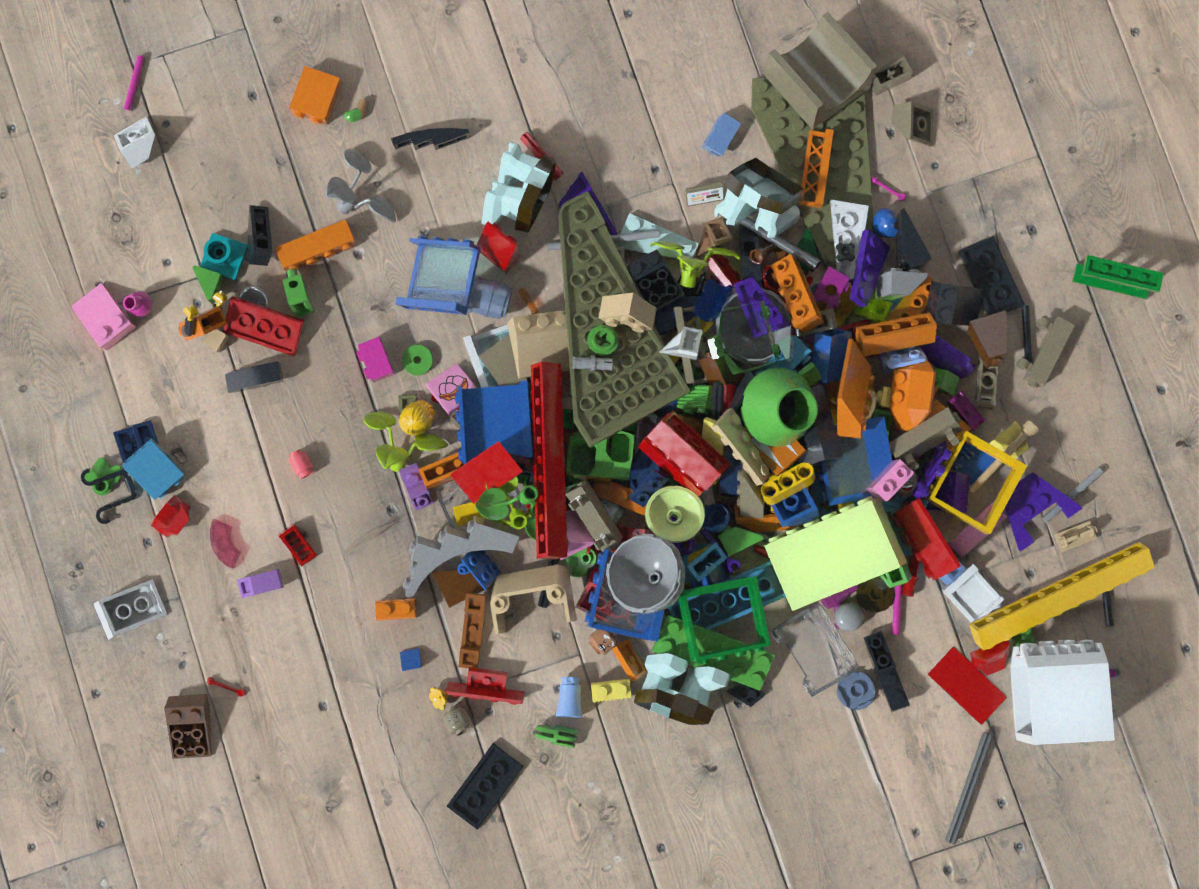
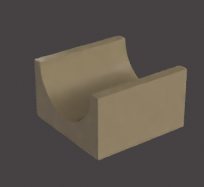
[764,12,877,129]

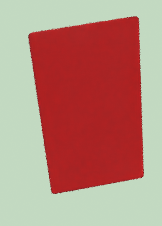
[450,442,523,504]
[928,647,1007,725]

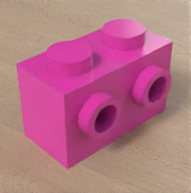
[356,337,395,383]

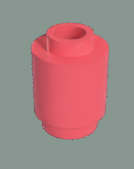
[288,449,314,479]

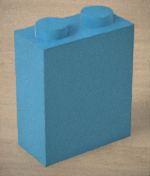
[122,438,184,500]

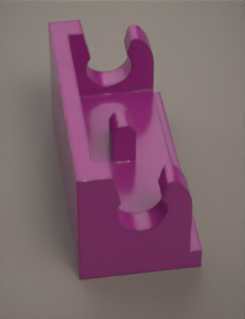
[946,391,986,432]

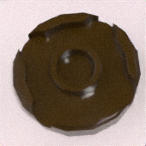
[856,576,895,613]

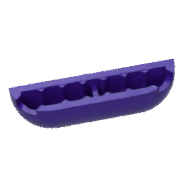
[918,335,977,379]

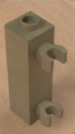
[1015,316,1075,388]
[889,407,962,471]
[566,479,623,552]

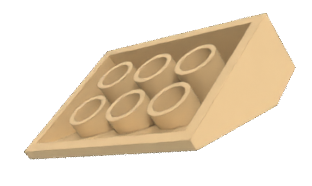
[507,310,570,379]

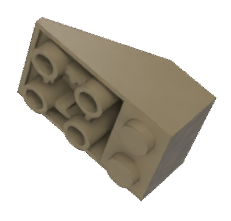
[737,461,768,519]

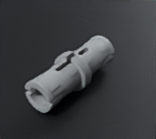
[572,356,613,372]

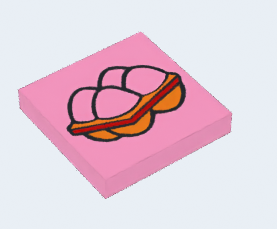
[426,364,476,415]

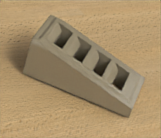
[795,308,837,337]

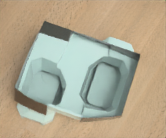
[481,141,556,233]
[714,157,804,238]
[634,653,730,725]

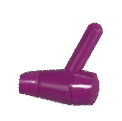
[821,585,858,629]

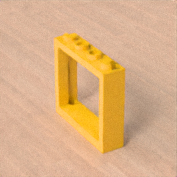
[925,431,1027,534]

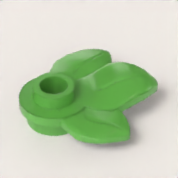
[85,457,121,496]
[563,548,598,578]

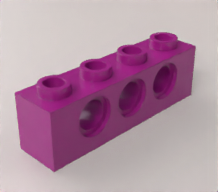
[792,265,851,345]

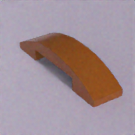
[458,593,486,668]

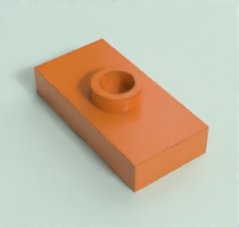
[612,639,648,682]

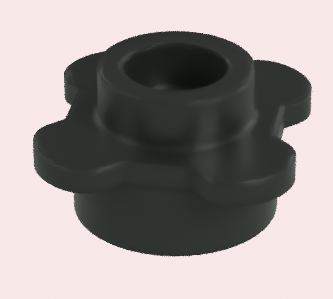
[836,243,855,262]

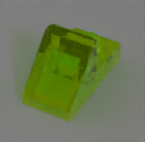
[853,298,893,323]

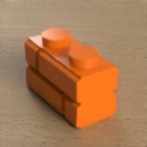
[375,598,417,621]

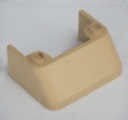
[490,565,577,634]

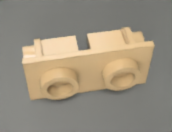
[1054,521,1098,553]

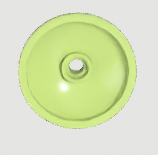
[645,486,705,543]

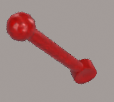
[207,677,245,697]

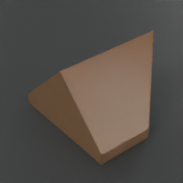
[696,217,733,257]

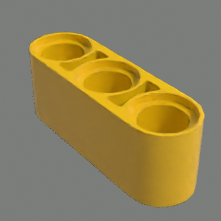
[761,462,815,505]

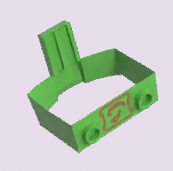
[707,301,781,375]

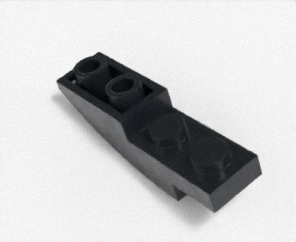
[739,224,763,289]
[863,631,910,713]

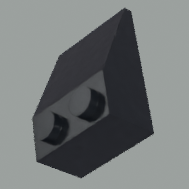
[895,208,932,272]
[925,281,984,326]

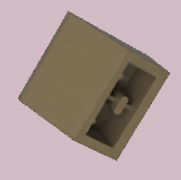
[870,46,913,96]

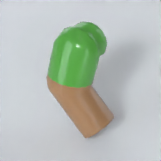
[344,99,369,122]

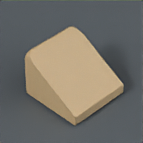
[203,329,229,353]

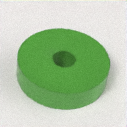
[402,345,433,376]

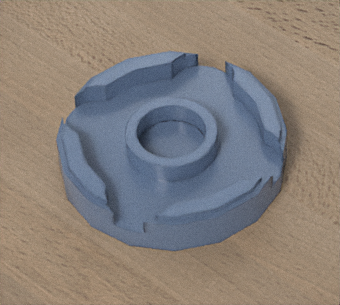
[836,671,876,710]

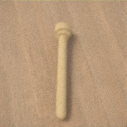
[969,420,1039,493]

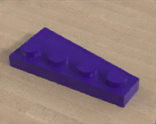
[850,229,890,307]

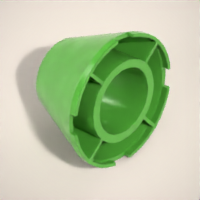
[741,368,818,447]

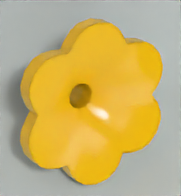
[429,687,449,710]

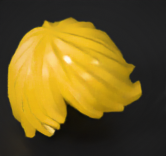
[398,400,435,436]

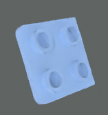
[880,346,927,375]

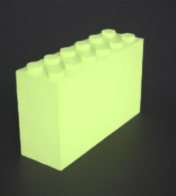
[764,496,907,611]

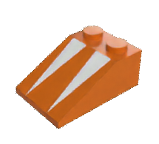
[744,426,806,477]

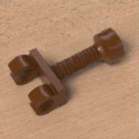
[750,234,789,264]

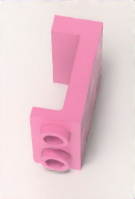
[866,459,914,501]

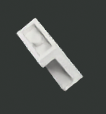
[942,564,1004,623]

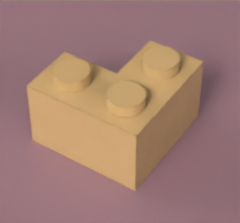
[599,293,656,332]

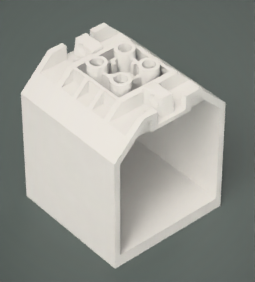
[1010,640,1115,745]

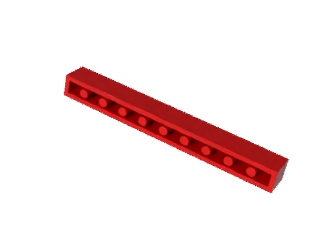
[531,361,568,559]

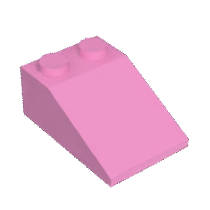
[71,283,136,351]

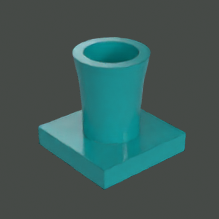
[200,233,247,281]

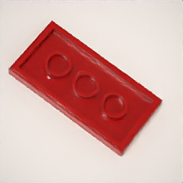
[223,296,305,356]

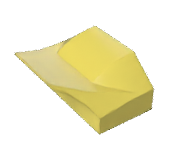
[989,421,1029,459]

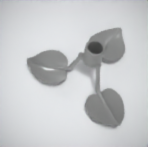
[326,148,396,223]

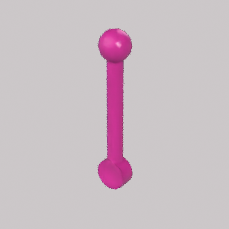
[871,177,906,201]

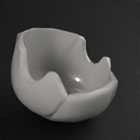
[240,286,269,307]
[835,602,864,632]

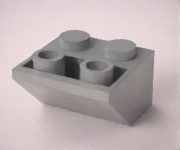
[875,268,927,301]

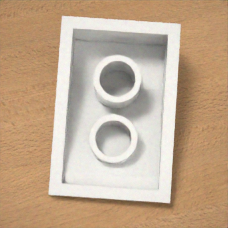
[94,579,167,640]

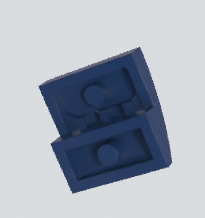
[113,420,159,463]

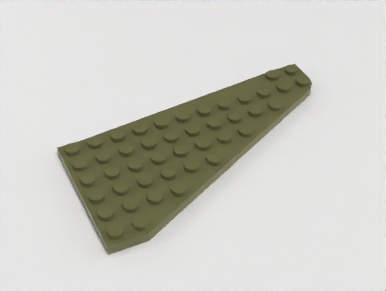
[751,78,878,307]
[558,191,690,448]

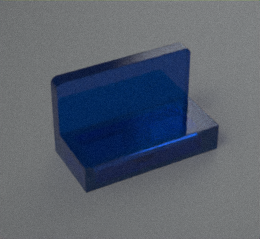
[692,279,733,323]

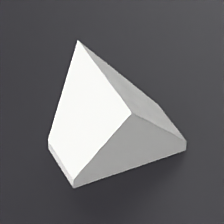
[659,327,703,360]

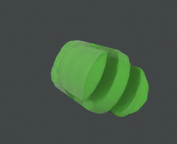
[535,725,579,748]

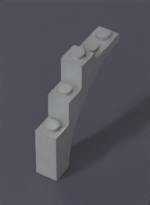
[403,515,519,599]

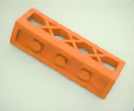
[799,129,834,208]

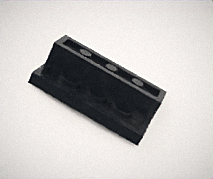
[781,384,843,468]

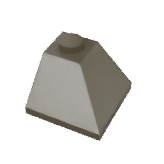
[892,101,933,147]

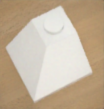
[114,117,155,168]

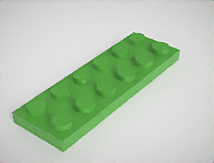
[652,613,775,690]

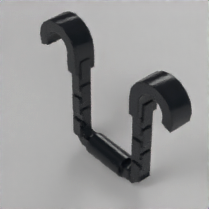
[81,468,137,524]

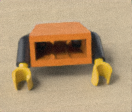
[178,291,228,341]

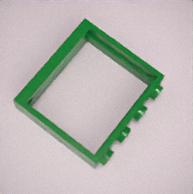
[678,576,771,665]

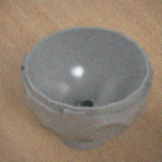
[715,289,792,364]
[606,534,685,614]

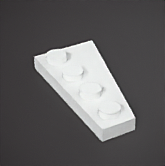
[830,200,869,281]

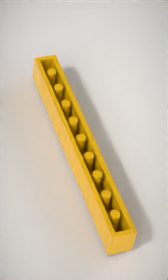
[969,542,1155,650]

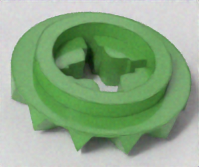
[587,325,619,356]

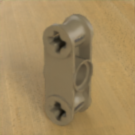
[974,355,999,410]

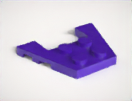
[1005,472,1083,552]

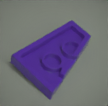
[734,277,791,339]

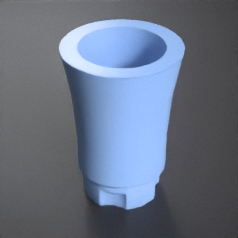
[556,677,583,718]

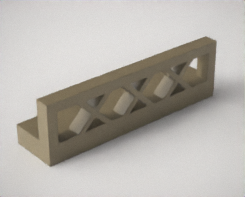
[674,306,708,385]

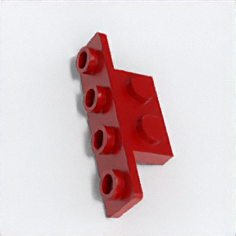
[446,667,525,705]

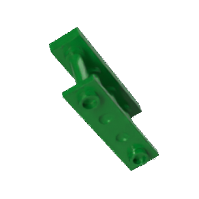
[1072,255,1164,300]

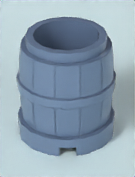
[467,275,513,319]

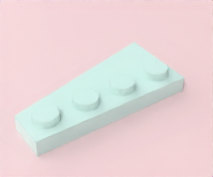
[615,213,699,260]

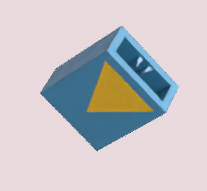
[682,542,727,583]

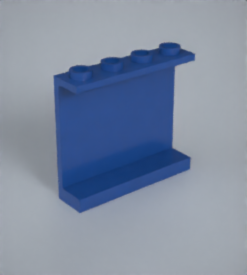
[455,381,534,464]

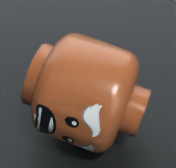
[589,629,618,655]

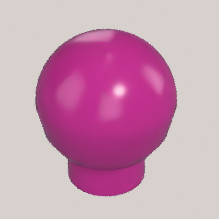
[123,291,153,317]

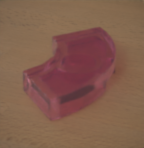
[210,518,241,569]

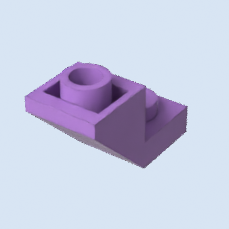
[399,463,434,511]
[237,569,284,598]

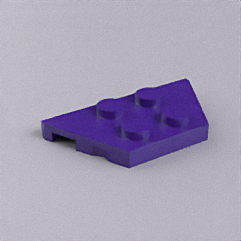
[558,172,618,236]

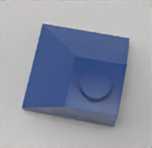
[766,481,819,527]

